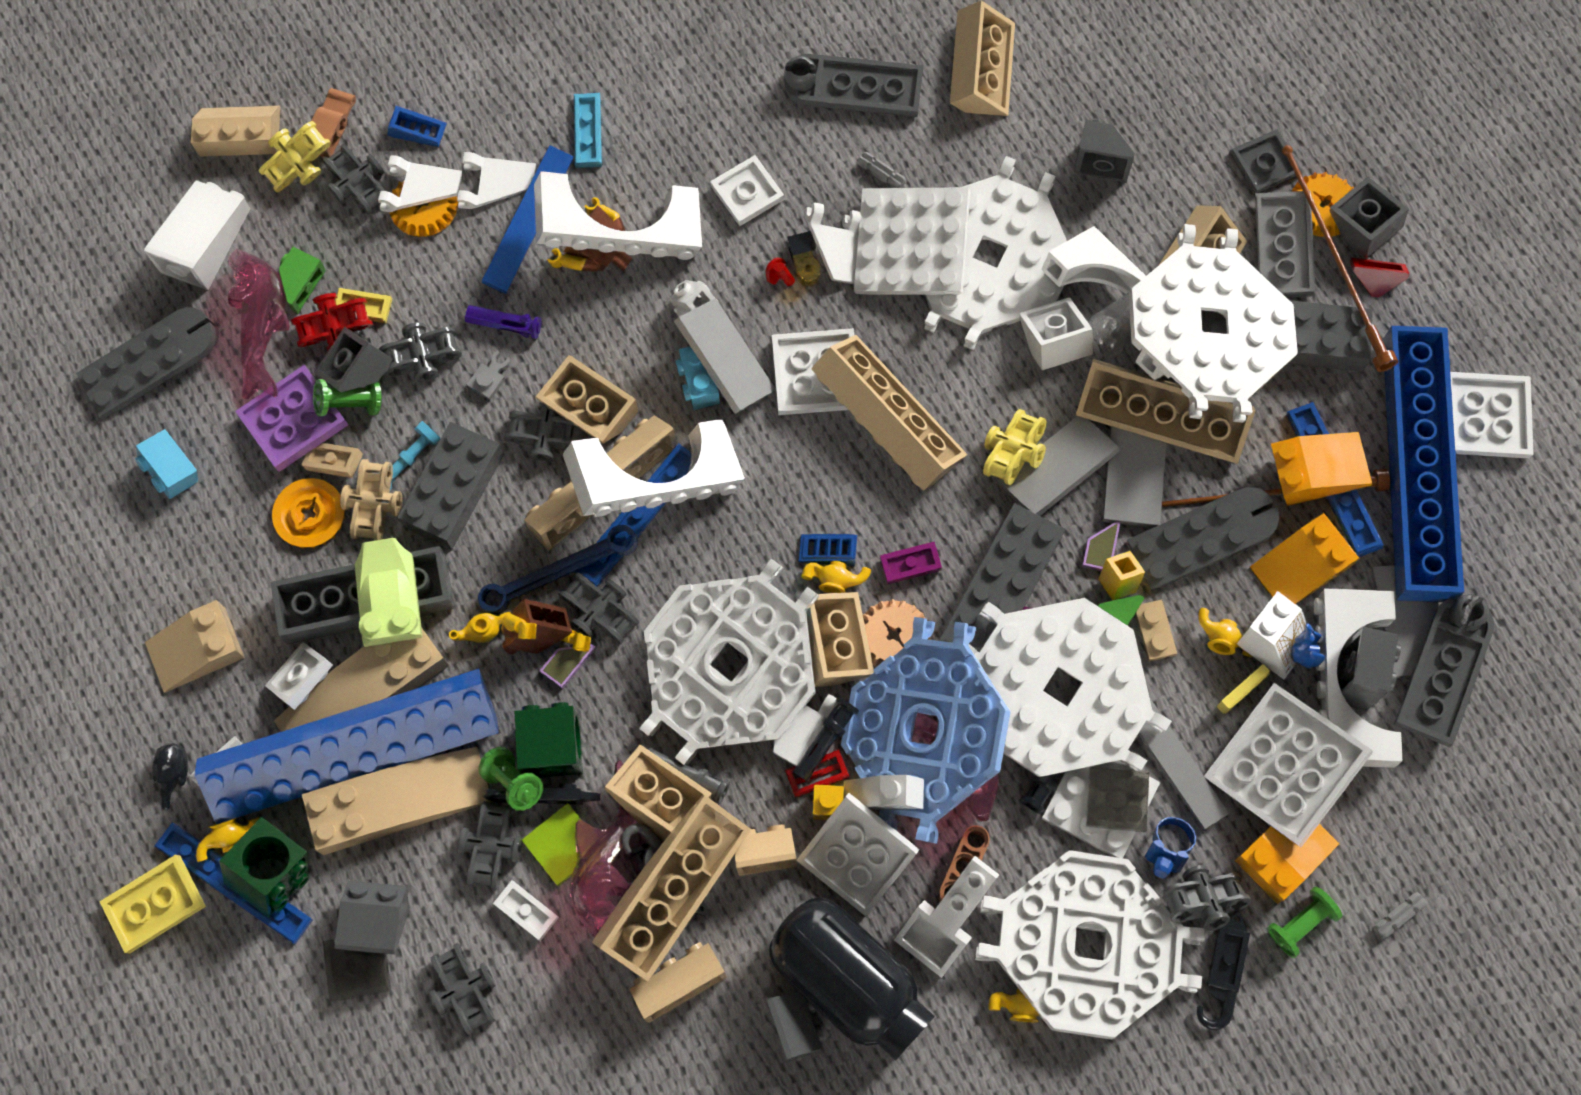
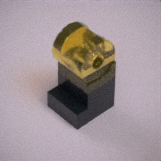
[787,231,821,287]

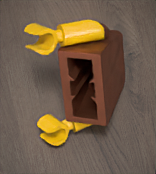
[547,197,633,272]
[501,599,591,655]

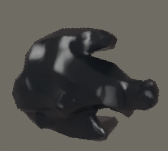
[152,743,188,810]

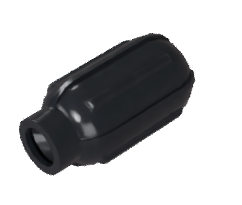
[769,897,935,1061]

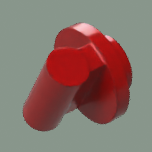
[765,257,795,286]

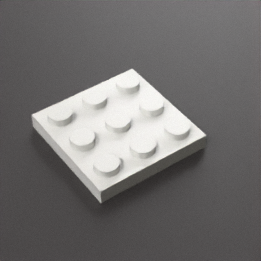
[772,328,854,415]
[1450,372,1533,459]
[1042,761,1160,858]
[797,793,920,916]

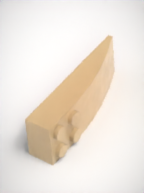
[274,628,449,732]
[302,747,493,855]
[591,795,751,982]

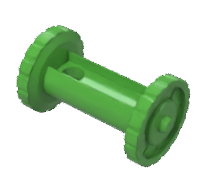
[313,379,382,416]
[478,747,543,811]
[1267,887,1343,958]

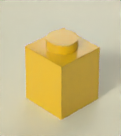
[1098,551,1145,601]
[813,785,844,820]

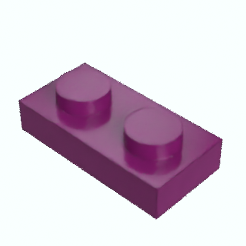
[880,541,942,585]

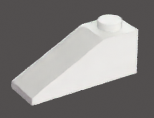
[843,775,924,810]

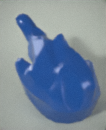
[1291,623,1325,668]

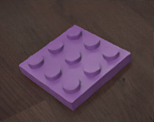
[235,365,348,472]

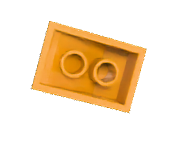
[1271,432,1372,506]
[1249,513,1359,605]
[1234,824,1339,904]

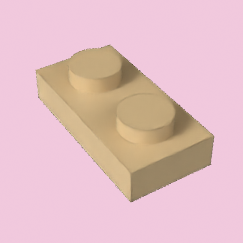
[302,443,363,478]
[1135,600,1177,662]

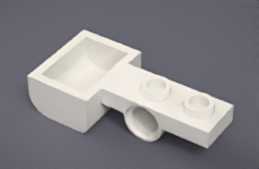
[894,856,999,978]

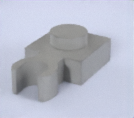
[467,351,511,401]

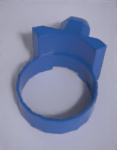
[1145,817,1196,879]

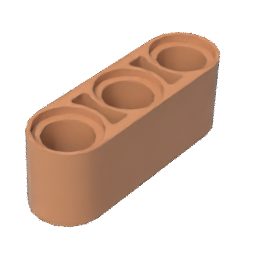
[938,825,990,902]

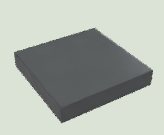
[1229,129,1303,196]

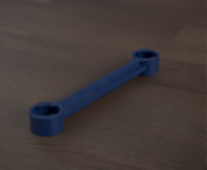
[478,525,638,614]

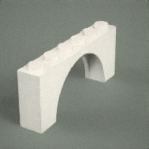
[534,172,702,260]
[1041,226,1204,381]
[563,419,744,517]
[1314,588,1402,768]

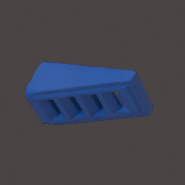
[387,106,447,147]
[799,534,857,567]

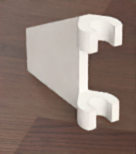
[457,152,536,209]
[378,155,462,212]
[804,203,862,284]
[773,694,837,766]

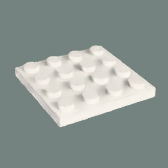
[854,187,970,295]
[1204,683,1373,847]

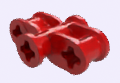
[290,293,373,352]

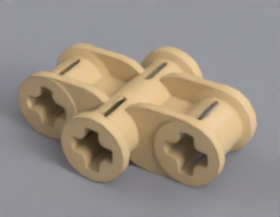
[340,459,403,541]

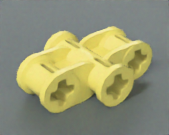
[259,121,331,193]
[983,409,1047,485]

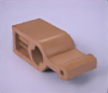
[311,88,356,158]

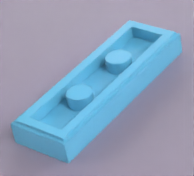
[574,93,602,168]

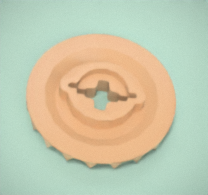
[863,599,931,668]

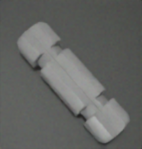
[858,152,906,188]
[1373,892,1427,939]

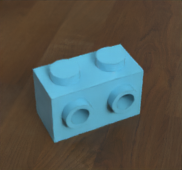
[675,347,720,410]
[135,429,198,499]

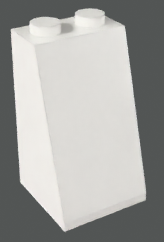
[144,180,250,290]

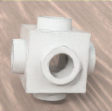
[669,280,718,317]

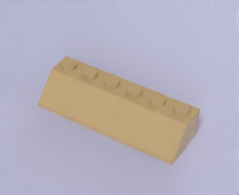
[811,335,967,491]
[1076,359,1256,464]
[524,415,677,551]

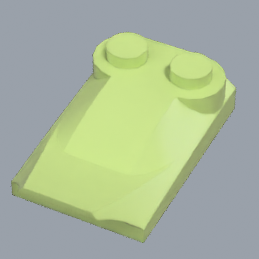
[355,538,423,647]

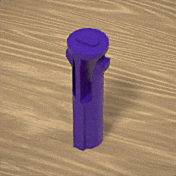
[465,305,542,339]

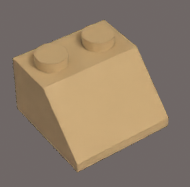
[735,825,797,876]

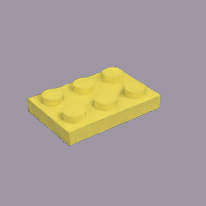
[99,855,206,954]

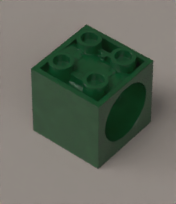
[514,702,583,778]
[219,817,310,918]

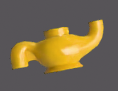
[801,561,871,594]
[1198,608,1253,657]
[449,612,511,643]
[196,817,260,862]
[988,988,1039,1023]

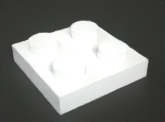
[710,155,784,227]
[265,642,333,710]

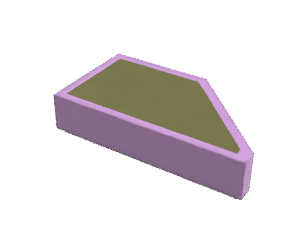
[1082,521,1120,571]
[540,644,596,689]

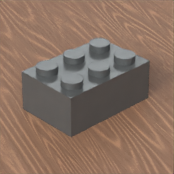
[1337,627,1401,710]

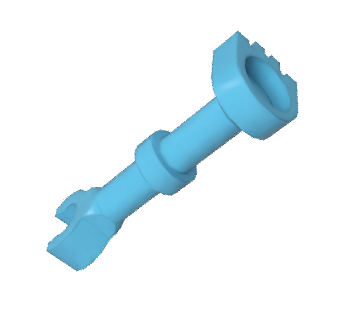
[390,421,441,490]

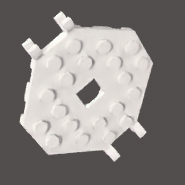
[924,156,1067,350]
[1129,224,1297,423]
[639,559,819,765]
[969,598,1172,777]
[975,850,1205,1040]

